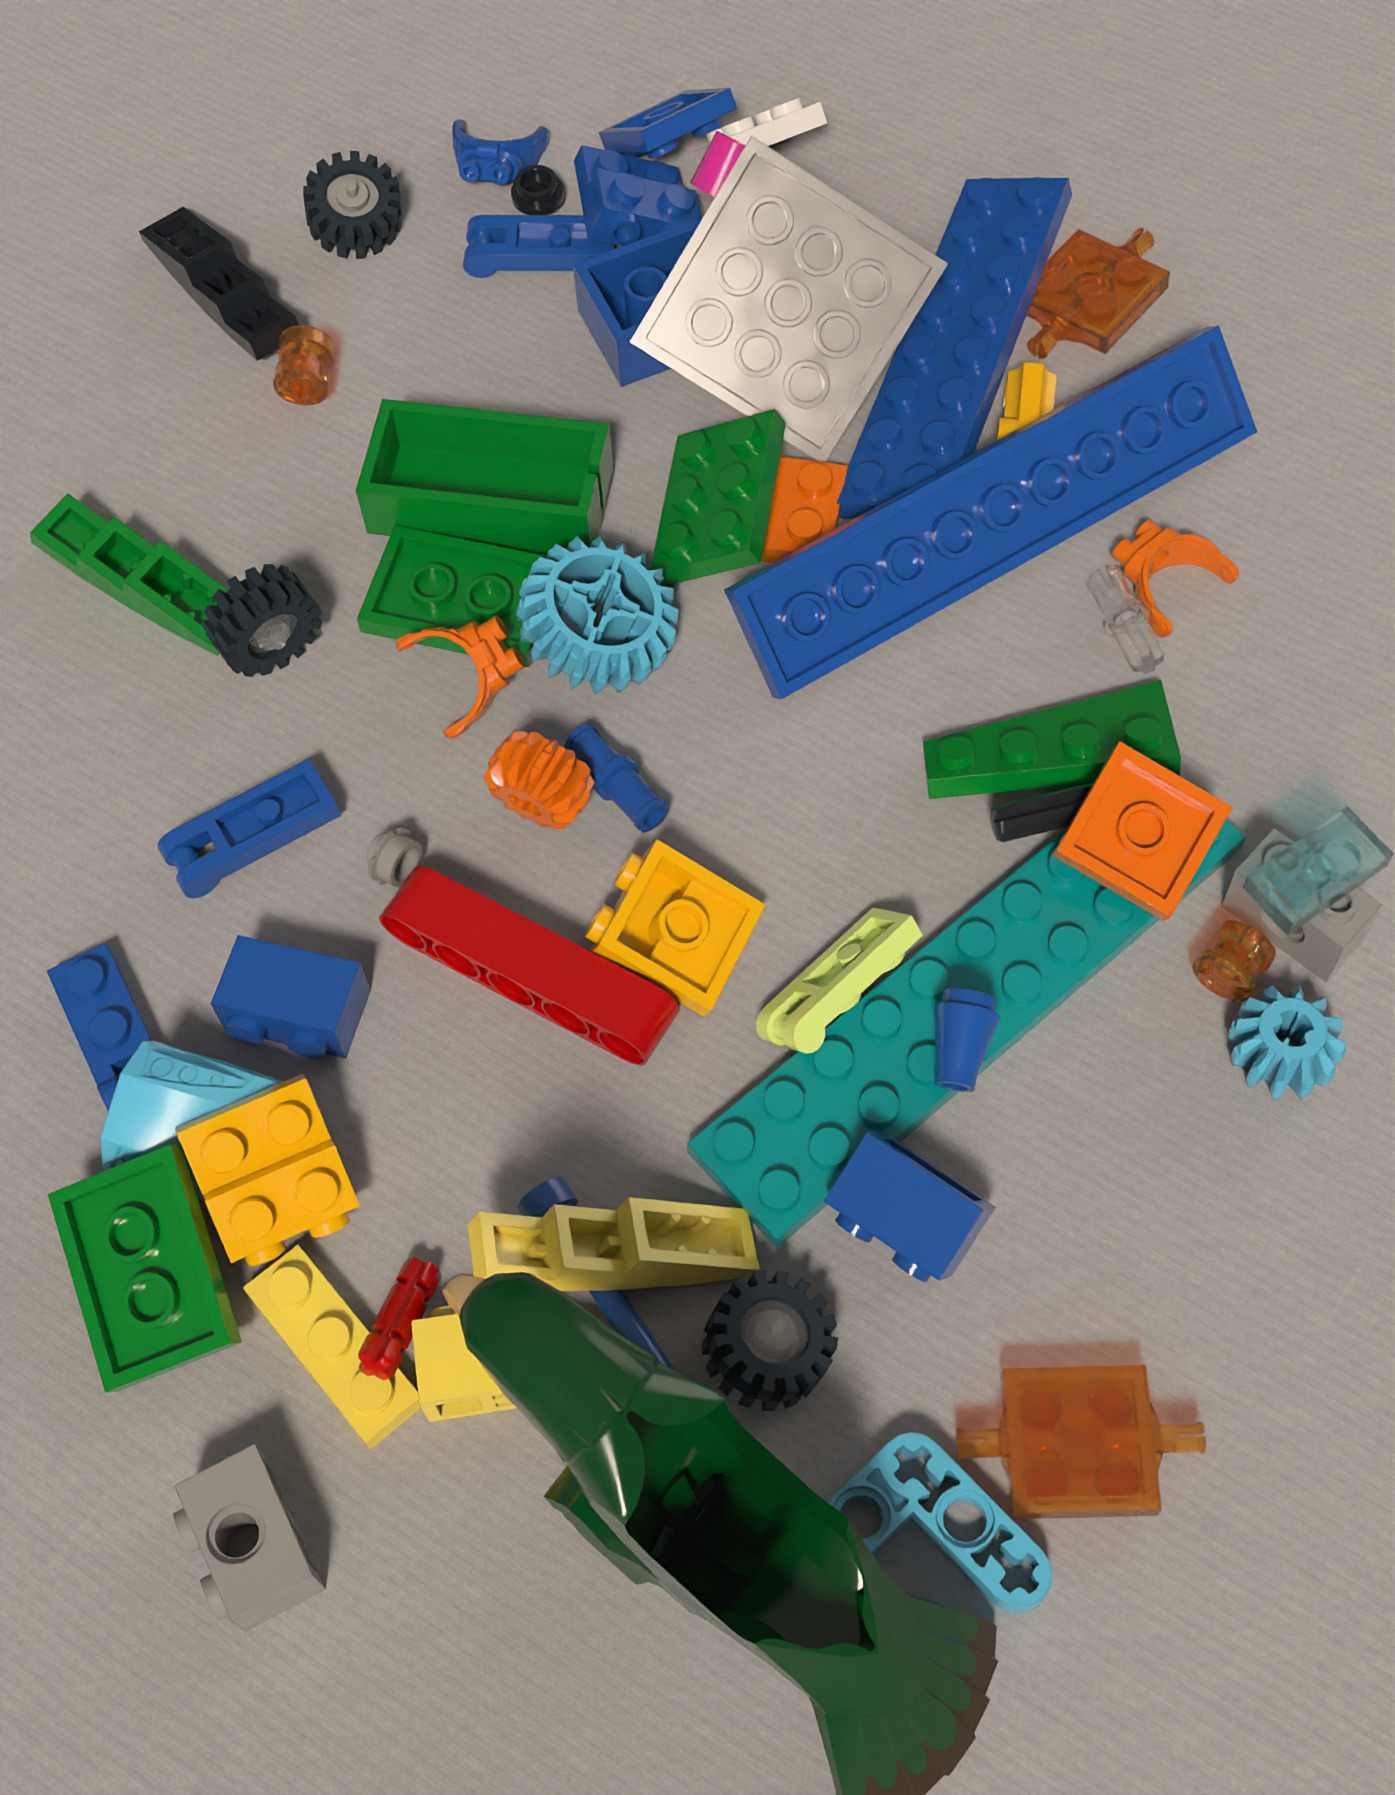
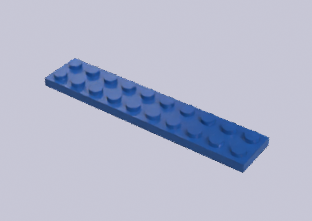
[724,325,1257,699]

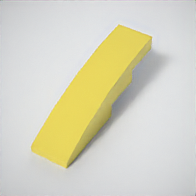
[467,1197,760,1291]

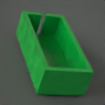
[355,399,613,554]

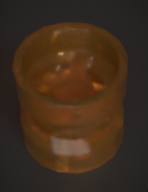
[273,325,334,405]

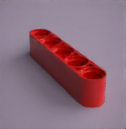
[379,865,680,1066]

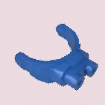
[452,119,549,185]

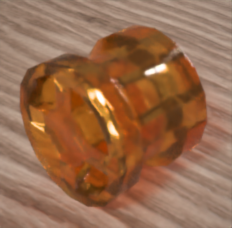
[1192,920,1276,1002]

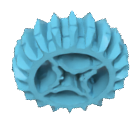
[516,535,679,695]

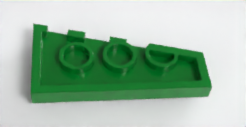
[923,680,1181,799]

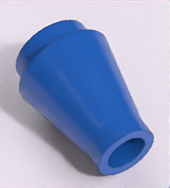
[934,988,1000,1092]

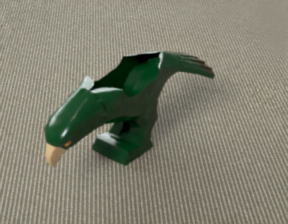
[442,1272,998,1795]

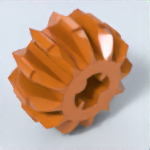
[483,730,595,829]

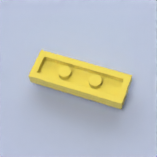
[243,1244,421,1450]

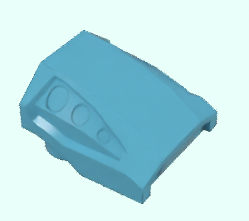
[100,1041,284,1200]

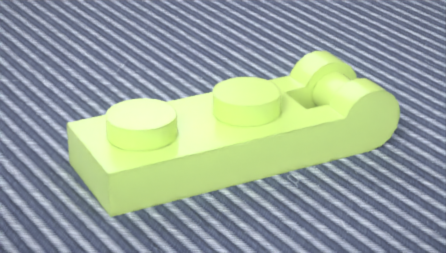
[756,907,923,1054]

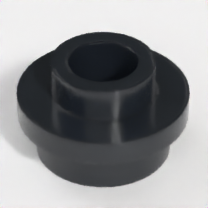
[511,165,564,215]

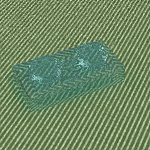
[1242,806,1394,936]

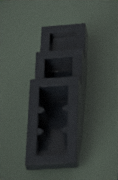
[138,206,303,361]

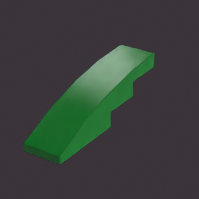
[30,493,228,656]

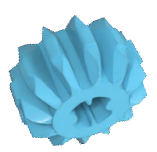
[1228,984,1346,1100]

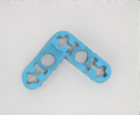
[828,1432,1053,1614]

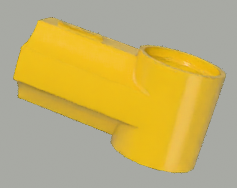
[997,362,1056,441]

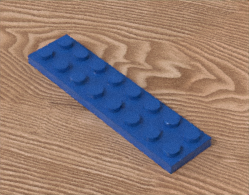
[837,177,1073,519]

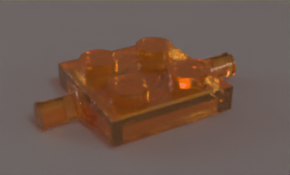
[1026,228,1170,359]
[955,1365,1206,1519]

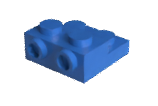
[574,145,701,246]

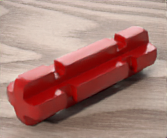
[358,1257,439,1380]

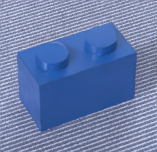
[210,935,371,1059]
[823,1131,996,1282]

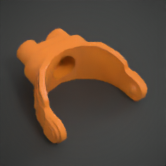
[1112,519,1239,637]
[396,615,526,739]

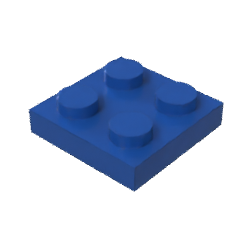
[598,88,738,158]

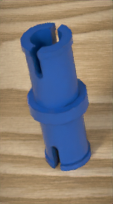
[564,724,669,833]

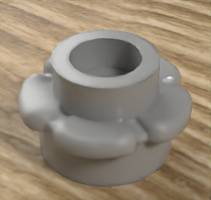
[366,827,423,888]

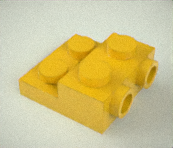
[584,839,766,1017]
[175,1074,360,1266]

